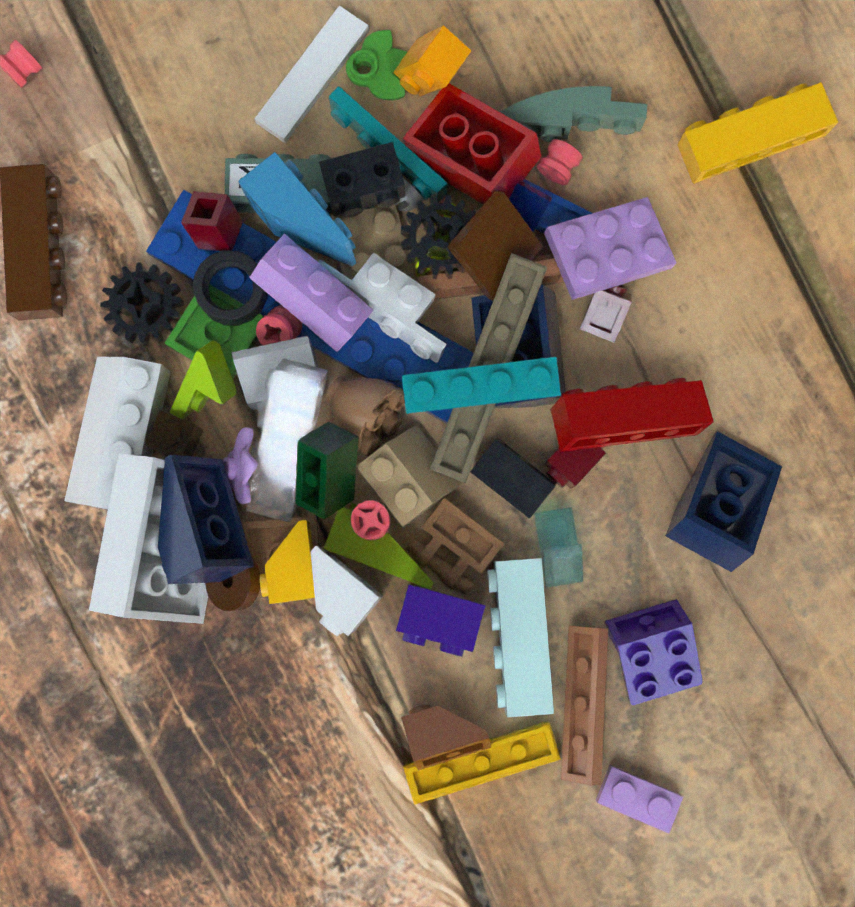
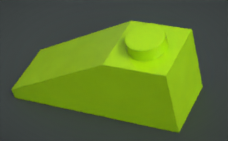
[324,502,434,590]

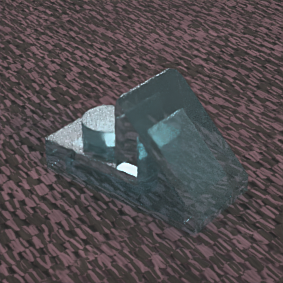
[534,507,583,588]

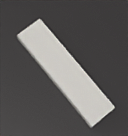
[255,5,369,143]

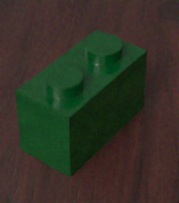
[295,422,358,520]

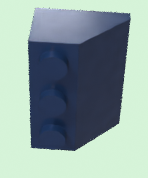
[471,284,566,408]

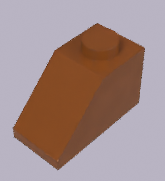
[401,705,491,771]

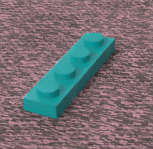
[329,86,447,203]
[402,357,561,414]

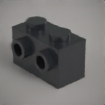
[319,142,405,217]

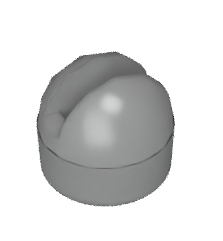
[395,179,424,212]

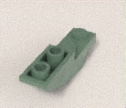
[501,86,647,142]

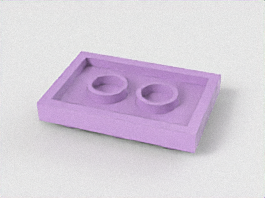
[544,197,676,300]

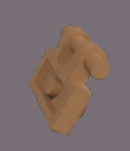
[406,498,504,595]

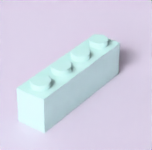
[487,558,554,717]

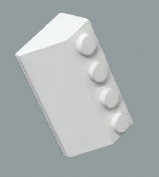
[64,357,171,510]

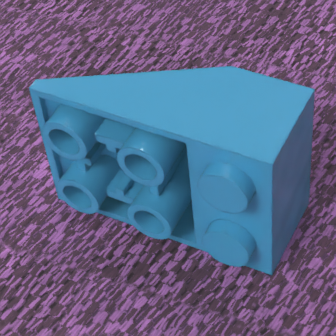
[238,152,356,266]

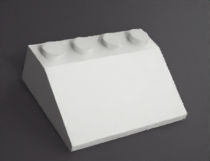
[89,453,208,624]

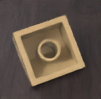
[356,425,462,529]

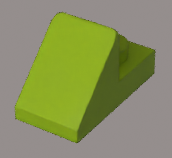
[170,340,237,420]

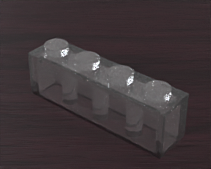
[246,358,328,522]

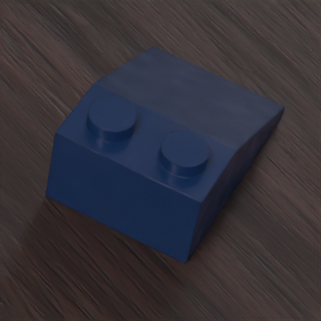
[665,431,782,572]
[158,455,254,584]

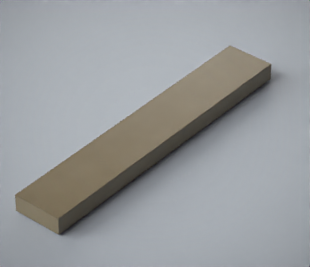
[430,253,547,483]

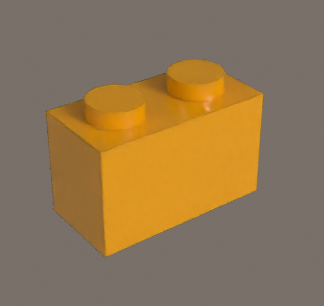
[393,25,471,96]

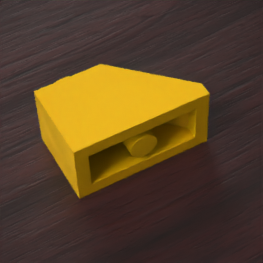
[260,520,315,604]

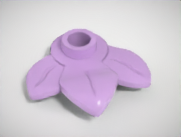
[223,427,258,504]

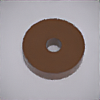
[205,556,260,611]

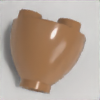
[325,377,405,456]

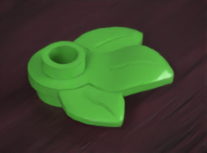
[346,30,407,101]

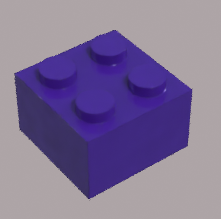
[396,584,485,657]

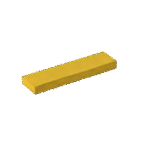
[403,721,561,805]

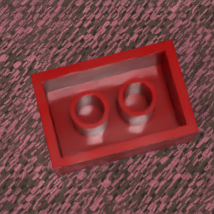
[402,83,541,205]

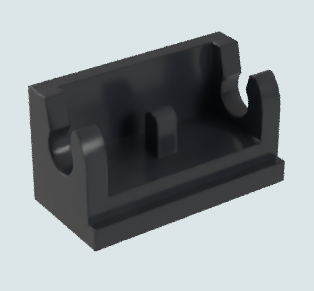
[470,438,556,519]

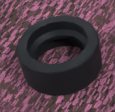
[193,250,267,326]

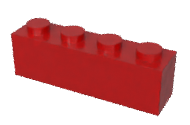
[550,378,714,452]

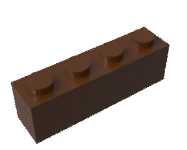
[0,164,67,321]

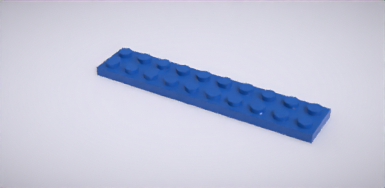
[146,190,474,424]

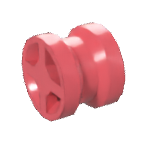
[0,40,42,88]
[536,139,583,185]
[256,305,303,345]
[351,500,390,540]

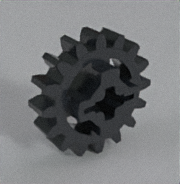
[401,195,476,279]
[100,263,184,345]

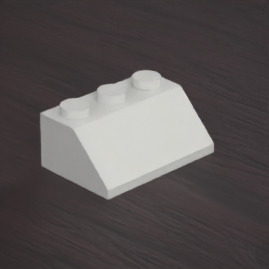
[311,546,383,636]

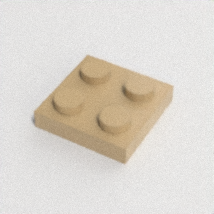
[331,205,415,280]

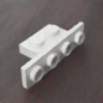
[318,253,446,363]

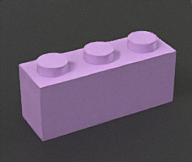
[249,234,373,352]

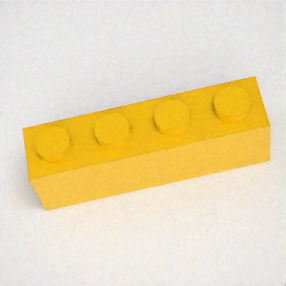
[677,82,838,184]

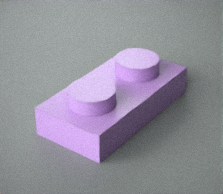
[596,765,683,833]

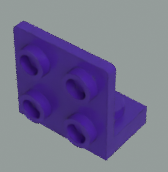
[605,599,703,705]

